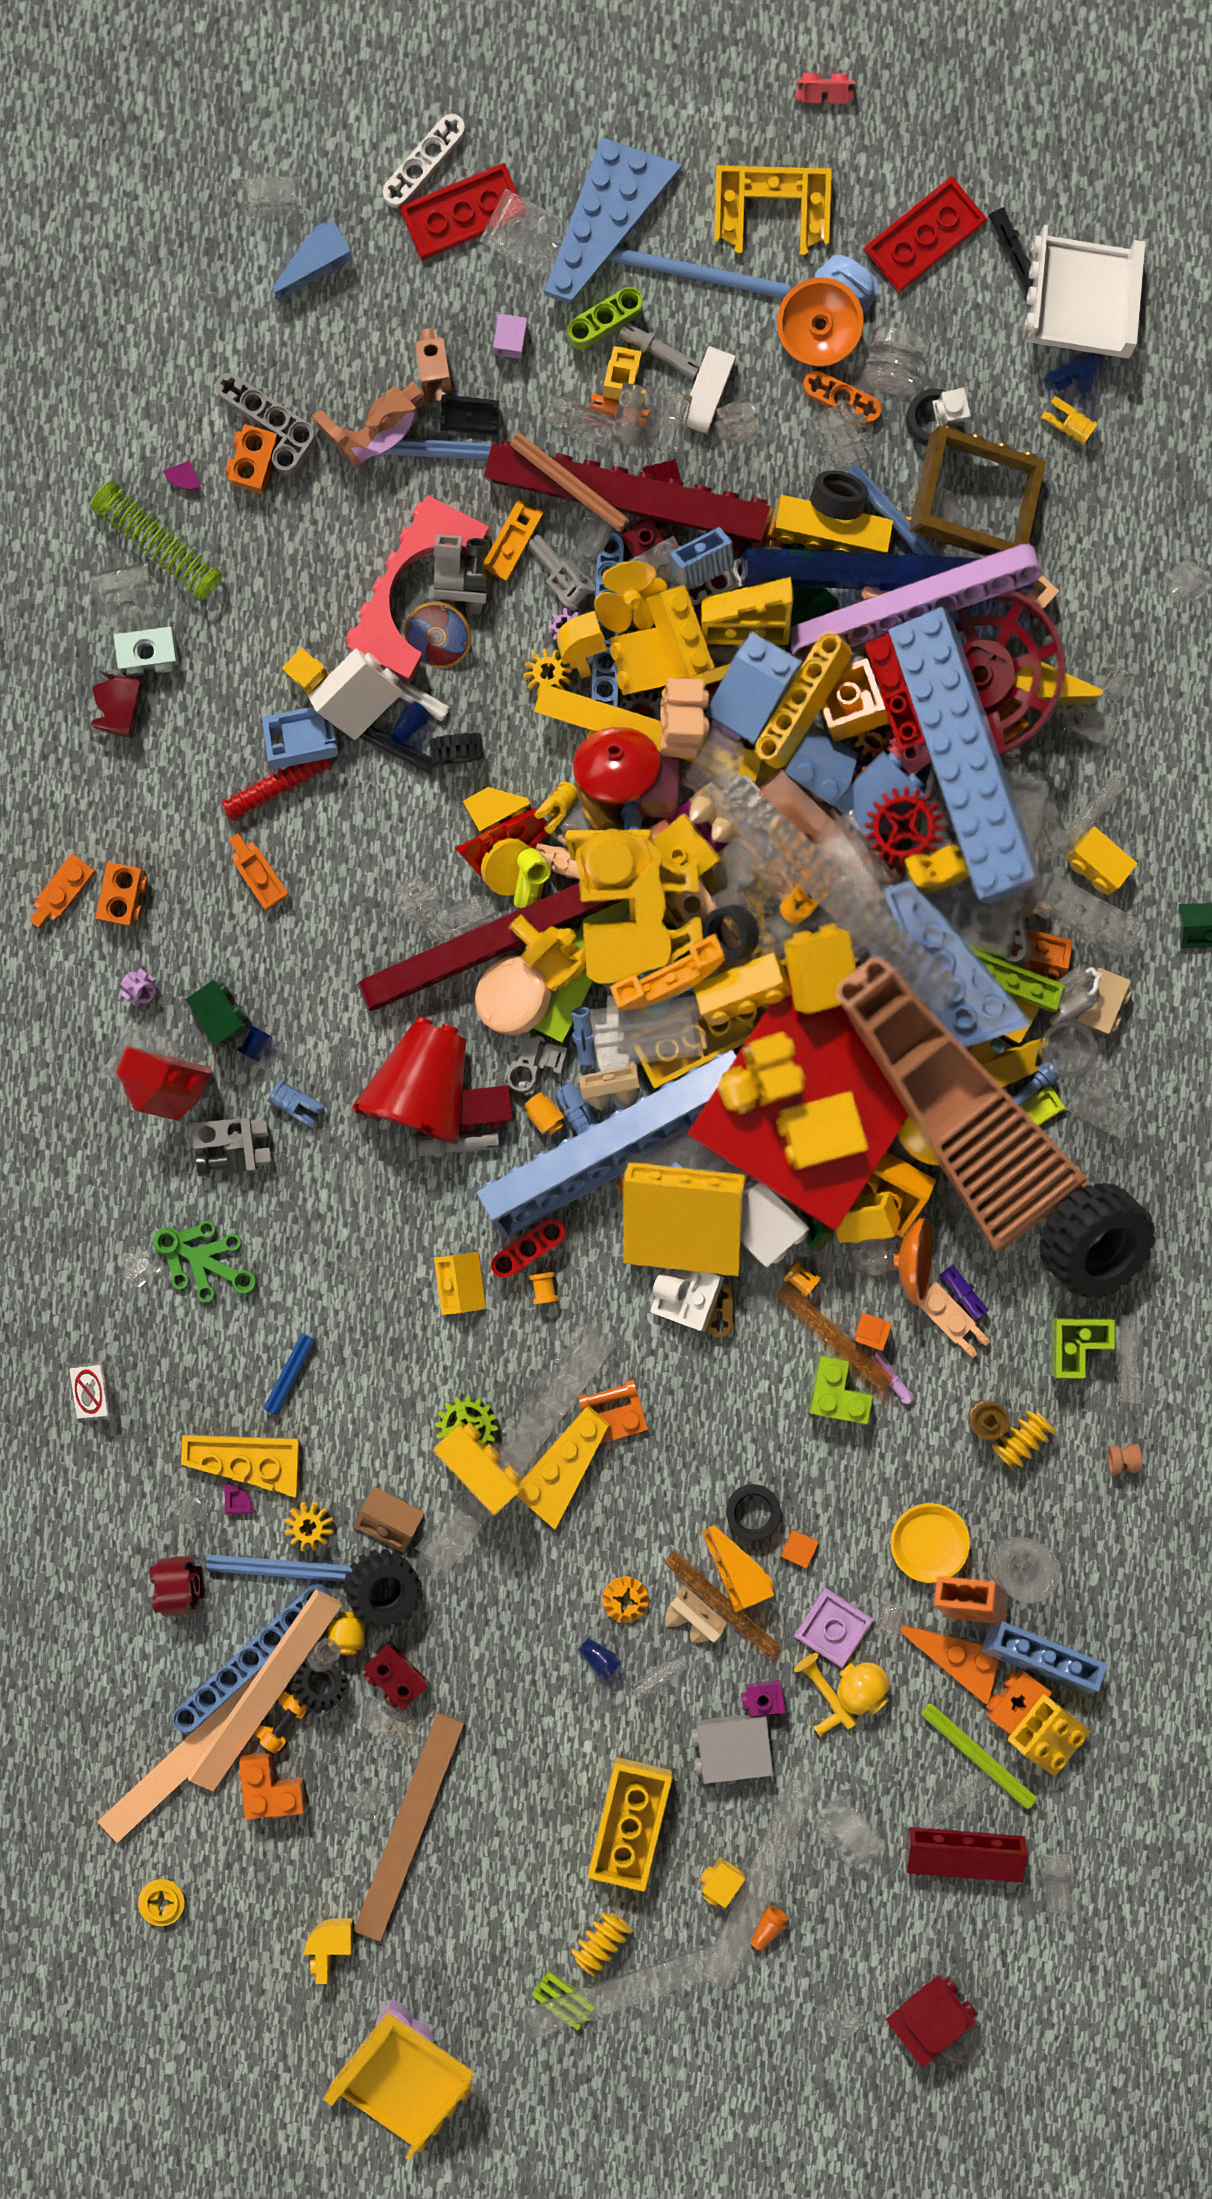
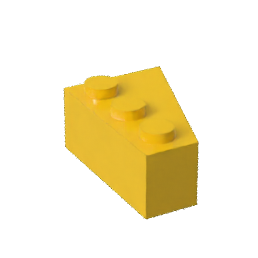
[700,577,792,645]

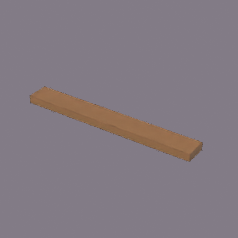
[353,1712,464,1941]

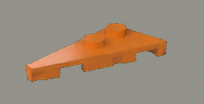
[900,1624,999,1704]

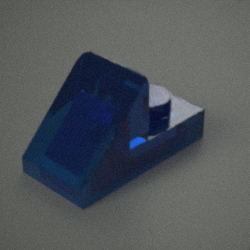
[1043,353,1101,400]

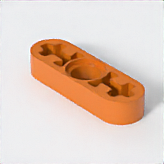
[803,371,881,424]

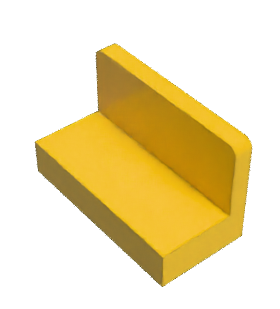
[434,1252,486,1315]

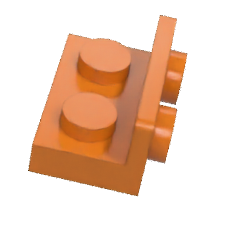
[1011,929,1073,982]

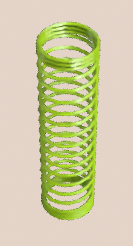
[90,480,223,600]

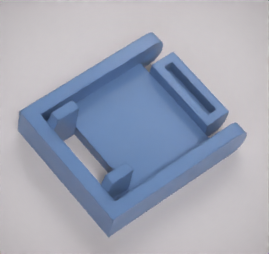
[262,707,338,770]

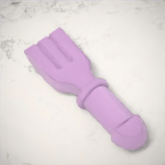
[866,1351,914,1404]

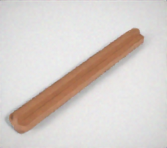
[510,433,629,532]

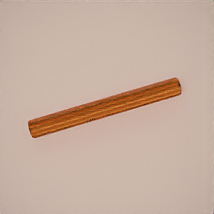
[777,1284,892,1390]
[665,1551,780,1657]

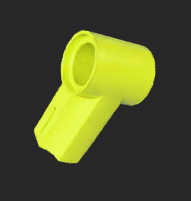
[513,848,551,908]

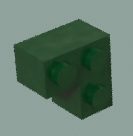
[185,980,250,1048]

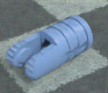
[267,1079,324,1127]
[554,1082,600,1136]

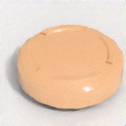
[475,955,551,1036]

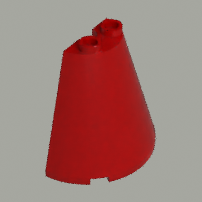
[351,1016,466,1145]

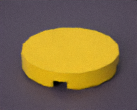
[481,838,534,896]

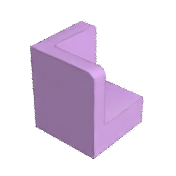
[493,314,528,359]

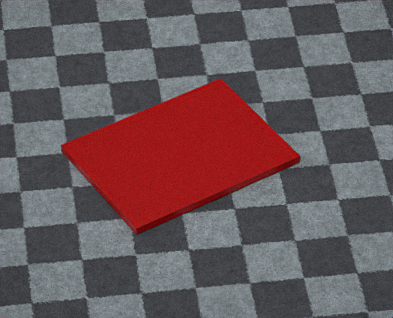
[686,967,909,1231]

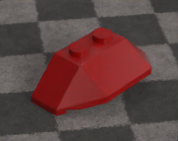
[116,1046,211,1121]

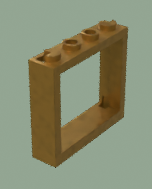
[909,425,1046,557]

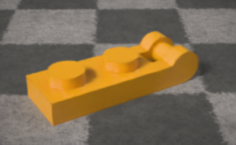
[484,498,545,583]

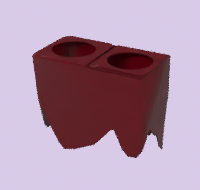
[90,671,143,738]

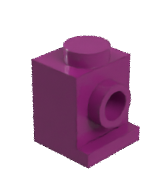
[741,1680,785,1717]

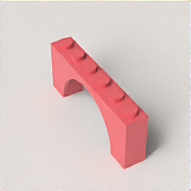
[345,495,489,684]

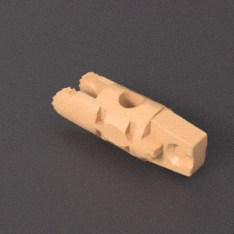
[536,844,580,880]

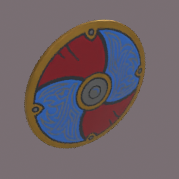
[404,601,472,668]

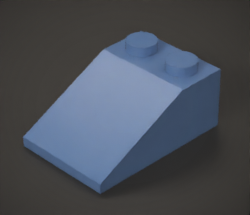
[705,632,802,744]

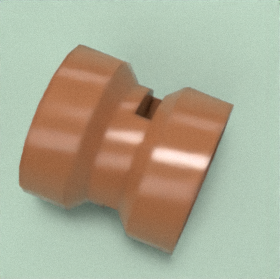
[1108,1443,1142,1475]

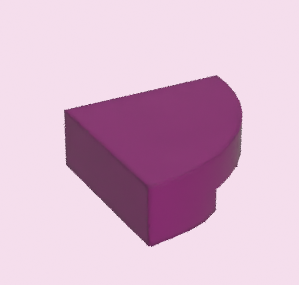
[163,460,201,491]
[224,1484,255,1514]

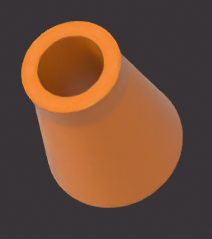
[749,1905,788,1951]

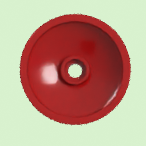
[573,727,661,804]

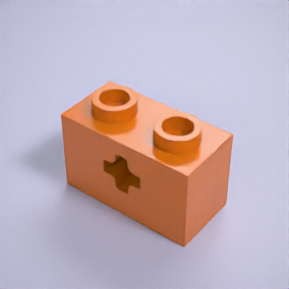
[986,1668,1052,1734]

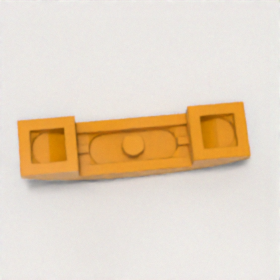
[610,934,726,1011]

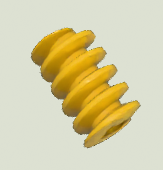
[992,1411,1057,1472]
[571,1912,633,1978]

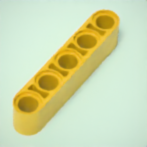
[756,632,851,768]

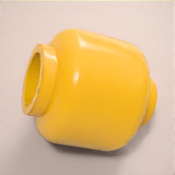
[717,1067,760,1113]
[327,1612,365,1655]

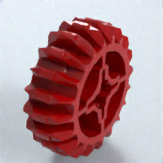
[865,787,945,867]

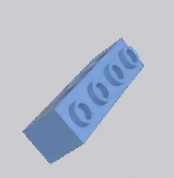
[981,1621,1107,1695]

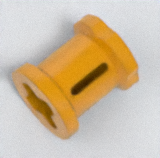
[782,1259,821,1298]
[529,1272,559,1304]

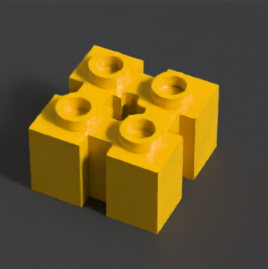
[742,1032,805,1106]

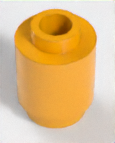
[523,1092,565,1136]

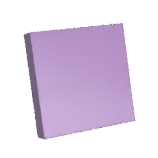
[793,1587,874,1668]

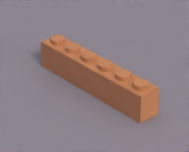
[758,763,908,904]

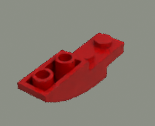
[864,633,926,752]

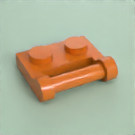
[578,1380,648,1444]

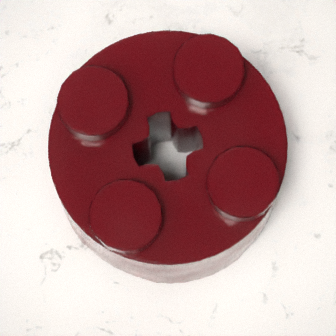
[149,1555,205,1617]

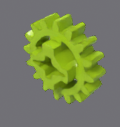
[435,1394,498,1446]

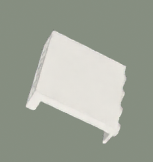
[1024,225,1145,359]

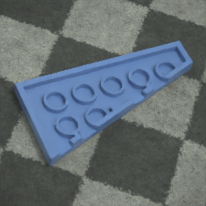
[544,137,682,305]
[883,879,1031,1048]

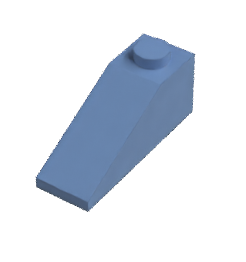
[272,221,353,300]

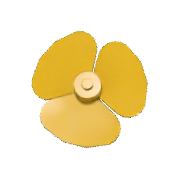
[594,561,667,633]

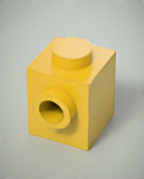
[700,1857,745,1908]

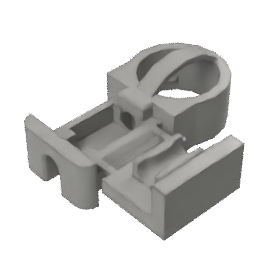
[507,1032,569,1093]

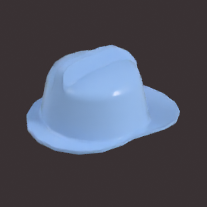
[815,255,879,312]

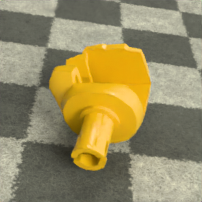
[508,914,586,991]

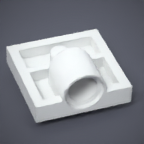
[650,1269,724,1332]

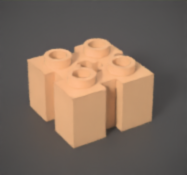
[660,678,708,758]

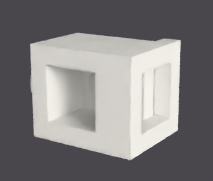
[932,388,970,428]

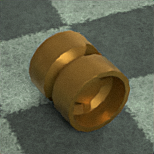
[967,1400,1010,1440]

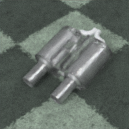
[1049,962,1102,1026]

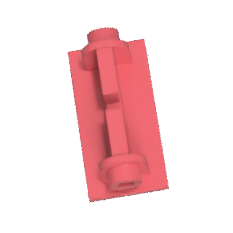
[796,73,855,104]

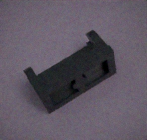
[439,394,500,436]

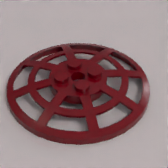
[924,590,1066,755]

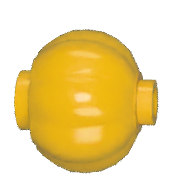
[837,1662,890,1715]

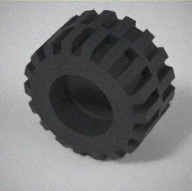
[344,1549,422,1630]

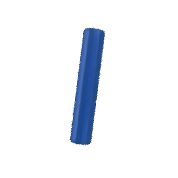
[264,1334,315,1415]

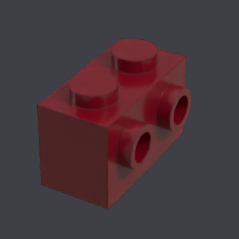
[363,1640,430,1711]

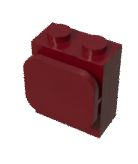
[885,1975,979,2068]

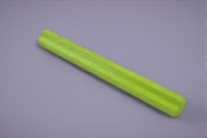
[921,1703,1037,1809]

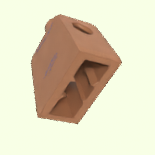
[415,328,453,404]

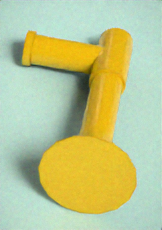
[793,1652,857,1737]

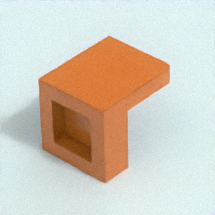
[853,1312,892,1351]

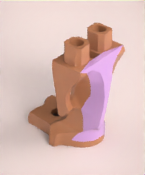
[311,381,426,468]

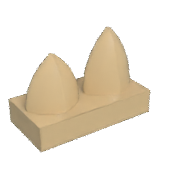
[689,782,750,843]
[579,1065,640,1111]
[665,1585,727,1643]

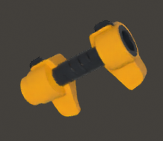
[253,1689,309,1753]

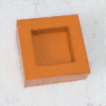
[780,1529,819,1568]

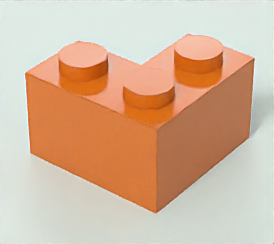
[239,1752,306,1819]

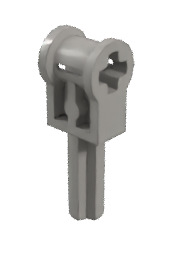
[527,535,596,611]

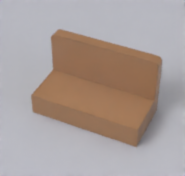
[352,1487,424,1553]

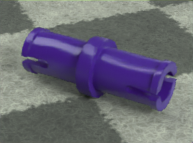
[939,1264,989,1321]

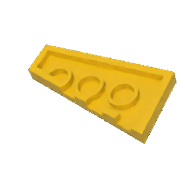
[516,1405,609,1529]
[181,1435,299,1498]

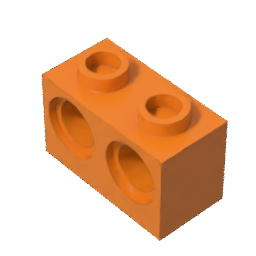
[225,424,280,495]
[95,862,148,927]

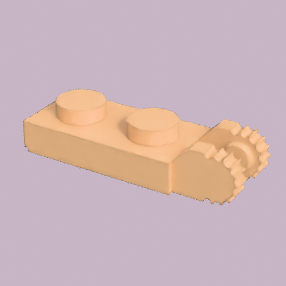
[919,1282,991,1358]

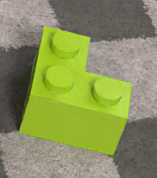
[1051,1318,1115,1378]
[808,1354,873,1424]

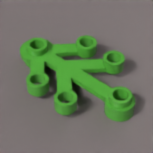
[153,1220,256,1302]

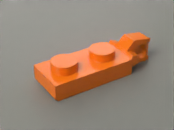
[228,833,290,911]
[29,853,96,929]

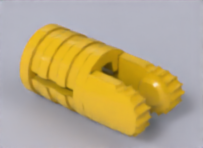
[1041,396,1098,446]
[534,782,579,834]

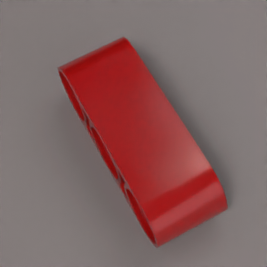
[491,1219,565,1278]

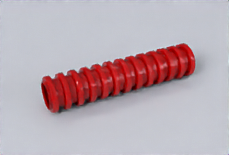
[222,758,333,822]

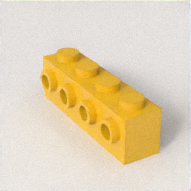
[770,495,893,563]

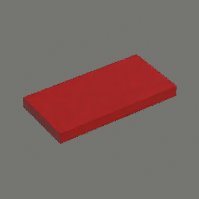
[399,162,527,261]
[863,176,988,294]

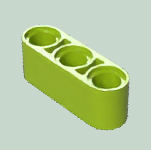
[568,287,643,350]

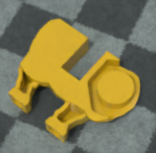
[576,828,702,984]

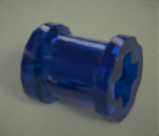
[237,1025,272,1062]

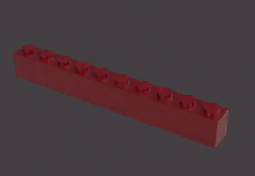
[484,441,774,545]

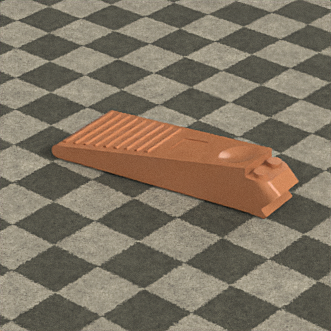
[836,958,1088,1253]

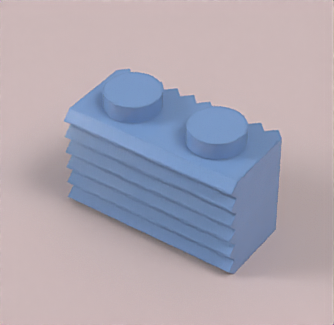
[668,527,735,592]

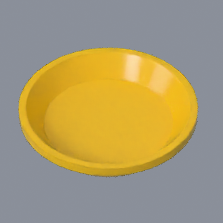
[890,1503,970,1583]

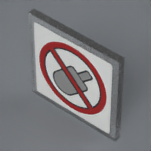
[67,1360,114,1422]

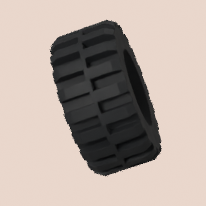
[1039,1183,1155,1298]

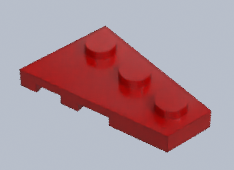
[455,807,550,880]

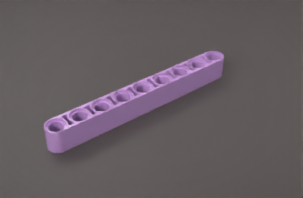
[789,544,1042,663]

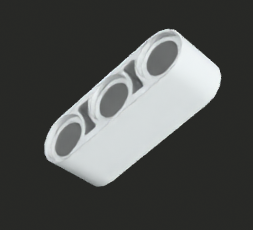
[680,346,736,434]

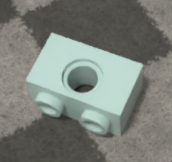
[113,627,179,677]

